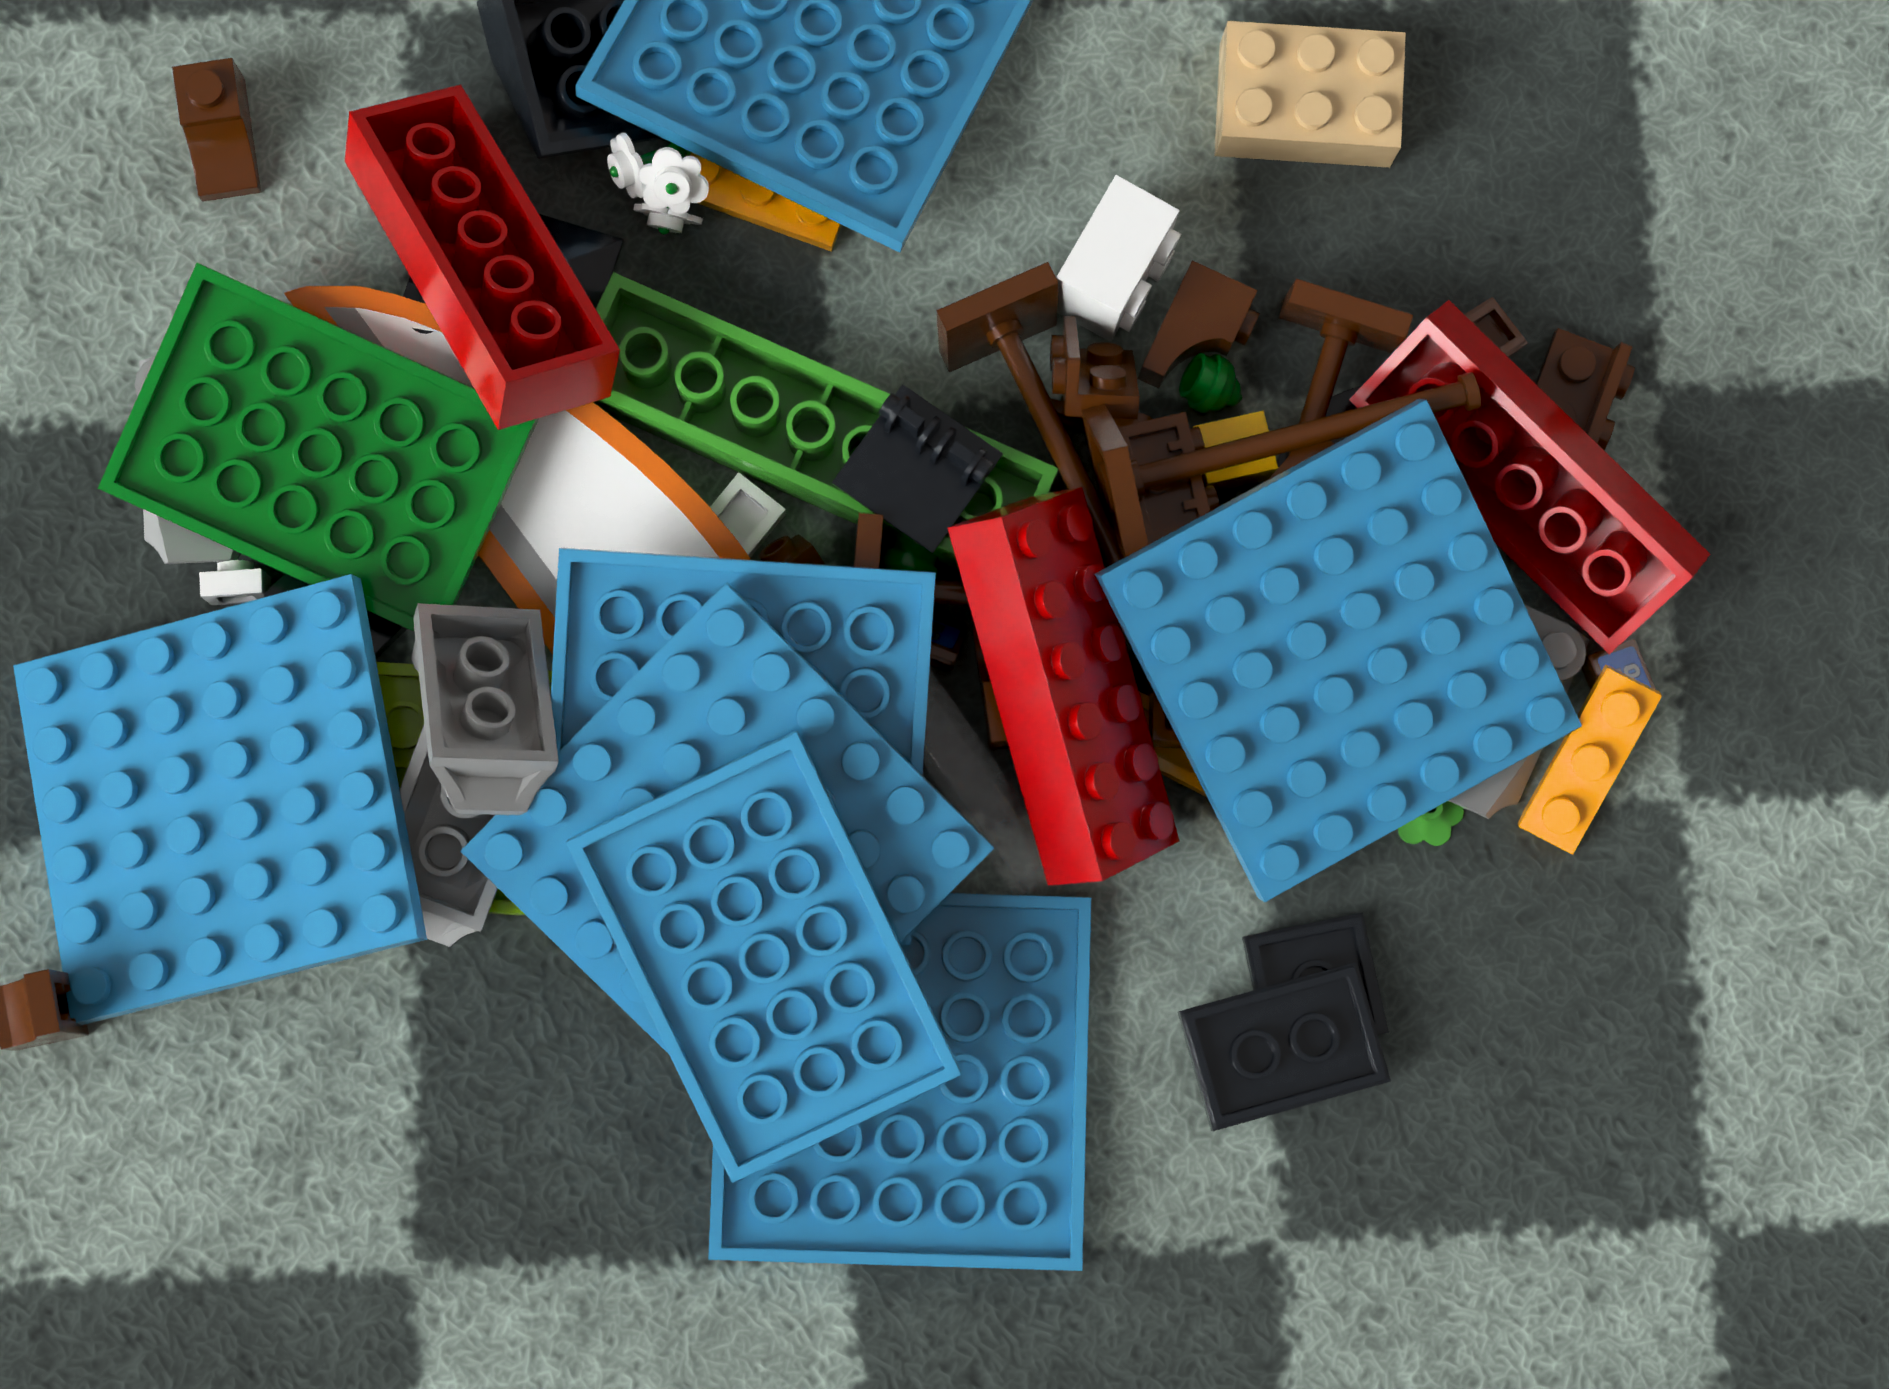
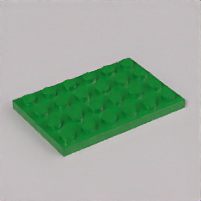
[97,263,539,632]

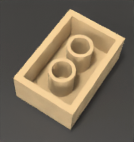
[1215,21,1406,168]

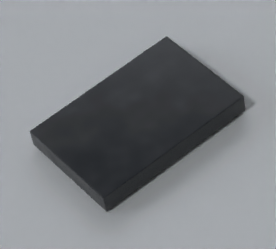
[1178,962,1391,1131]

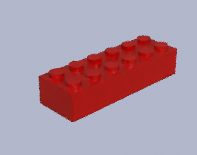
[345,84,620,430]
[1349,300,1711,655]
[948,487,1180,886]

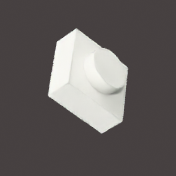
[710,472,786,558]
[199,560,272,605]

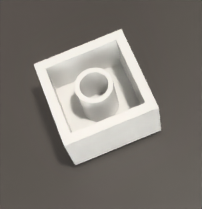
[1056,175,1182,342]

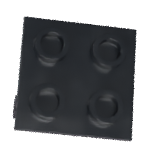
[832,384,1003,554]

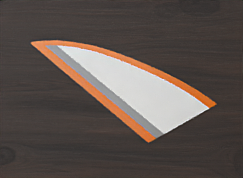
[284,286,751,654]

